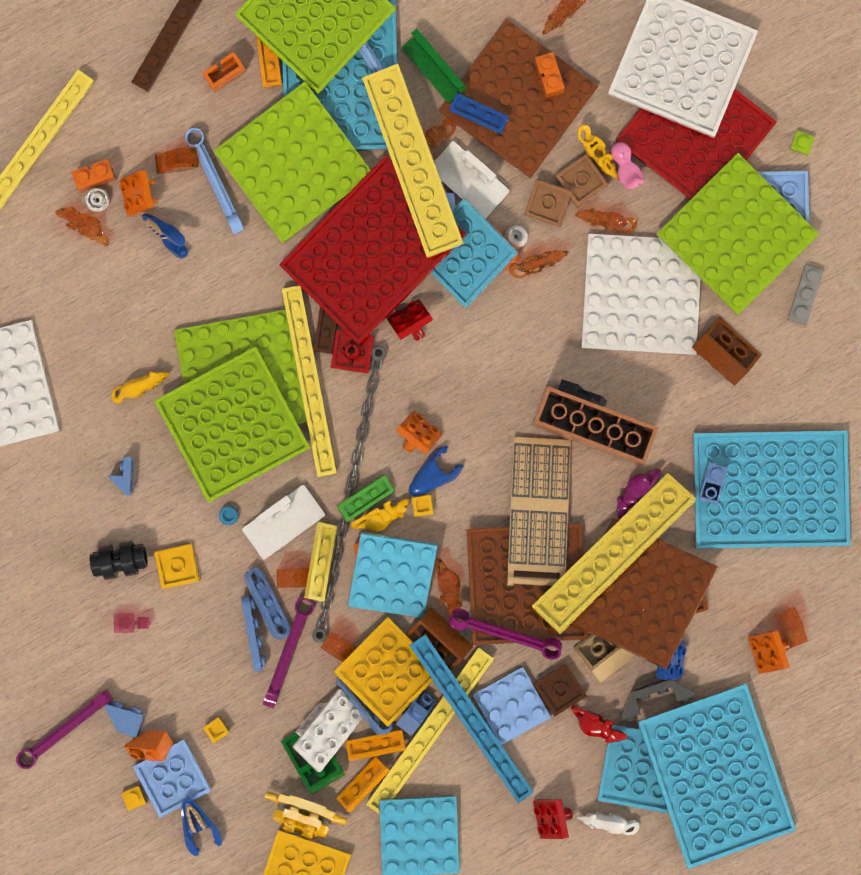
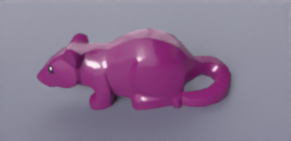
[617,468,662,519]

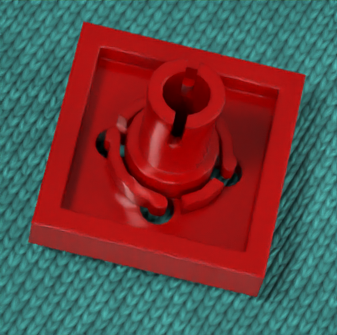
[386,299,433,341]
[330,330,374,374]
[533,799,573,839]

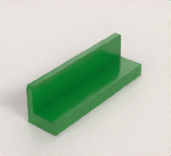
[402,28,466,104]

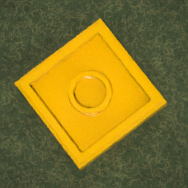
[154,543,200,589]

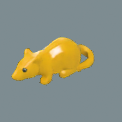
[577,124,618,179]
[111,372,170,404]
[350,499,410,532]

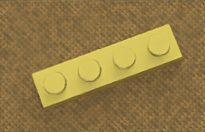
[304,522,337,602]

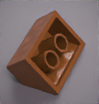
[692,316,762,386]
[405,607,474,671]

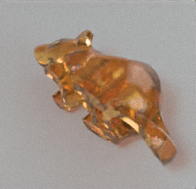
[542,0,586,35]
[424,118,456,149]
[55,206,110,247]
[575,208,637,234]
[509,250,569,278]
[435,558,462,619]

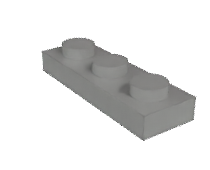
[787,265,824,325]

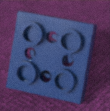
[650,641,687,680]

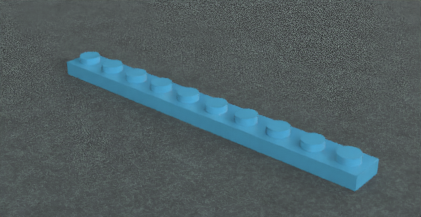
[409,634,534,803]

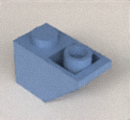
[698,462,728,505]
[396,690,437,736]
[105,701,145,737]

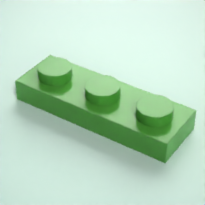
[336,475,394,522]

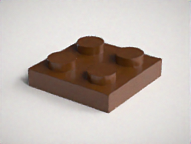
[534,663,587,716]

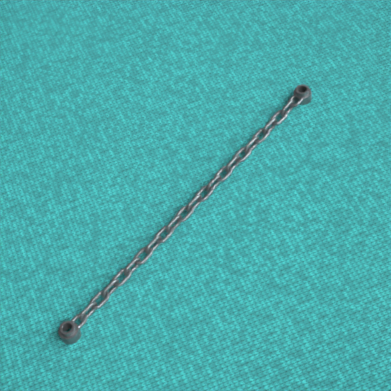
[312,346,386,643]

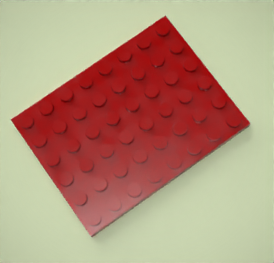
[279,155,467,345]

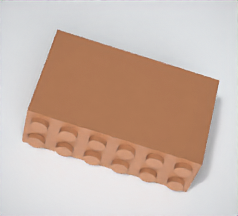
[531,386,658,466]

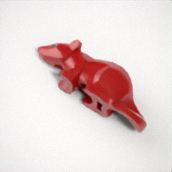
[571,705,627,743]

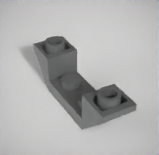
[620,679,695,722]

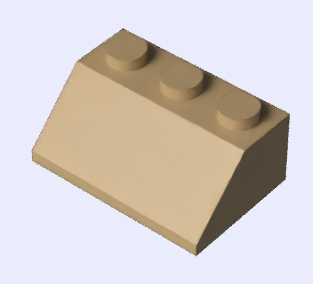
[573,634,636,683]

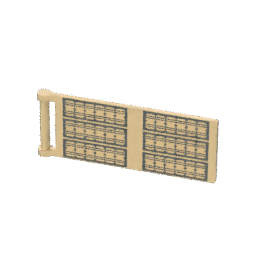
[507,437,571,586]

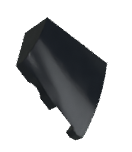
[558,379,607,407]

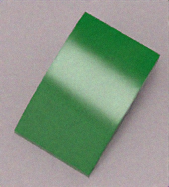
[281,732,346,795]

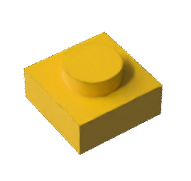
[412,495,433,517]
[203,717,230,744]
[121,785,147,811]

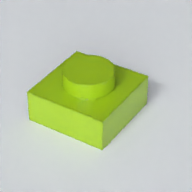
[789,131,815,156]

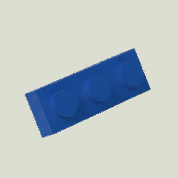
[449,93,509,135]

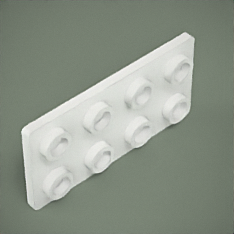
[434,141,509,219]
[242,485,325,560]
[293,689,363,772]

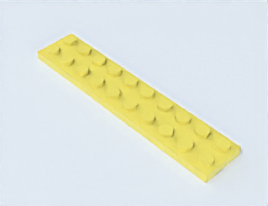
[362,64,464,258]
[532,473,696,634]

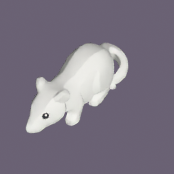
[577,811,640,835]

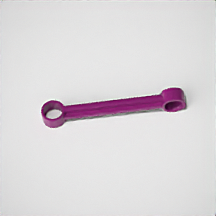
[263,597,314,709]
[449,608,562,660]
[16,689,114,769]

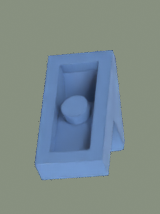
[108,457,134,495]

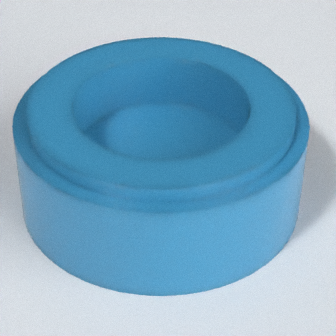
[219,506,239,525]

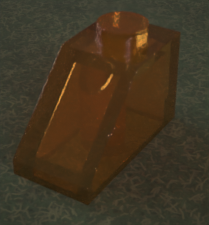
[155,148,199,174]
[276,568,309,588]
[774,606,807,649]
[321,631,357,662]

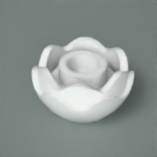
[85,188,109,212]
[504,225,528,249]

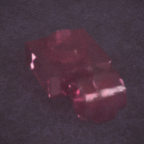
[114,613,151,633]

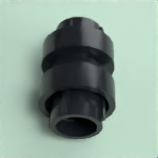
[89,541,148,580]

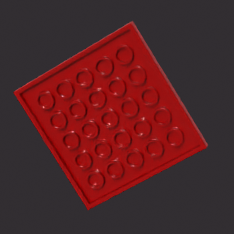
[616,89,777,200]

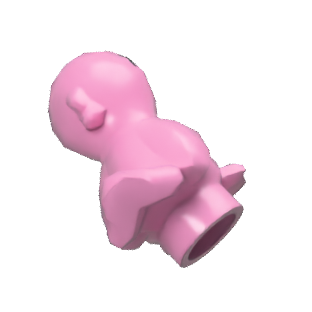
[611,142,644,189]

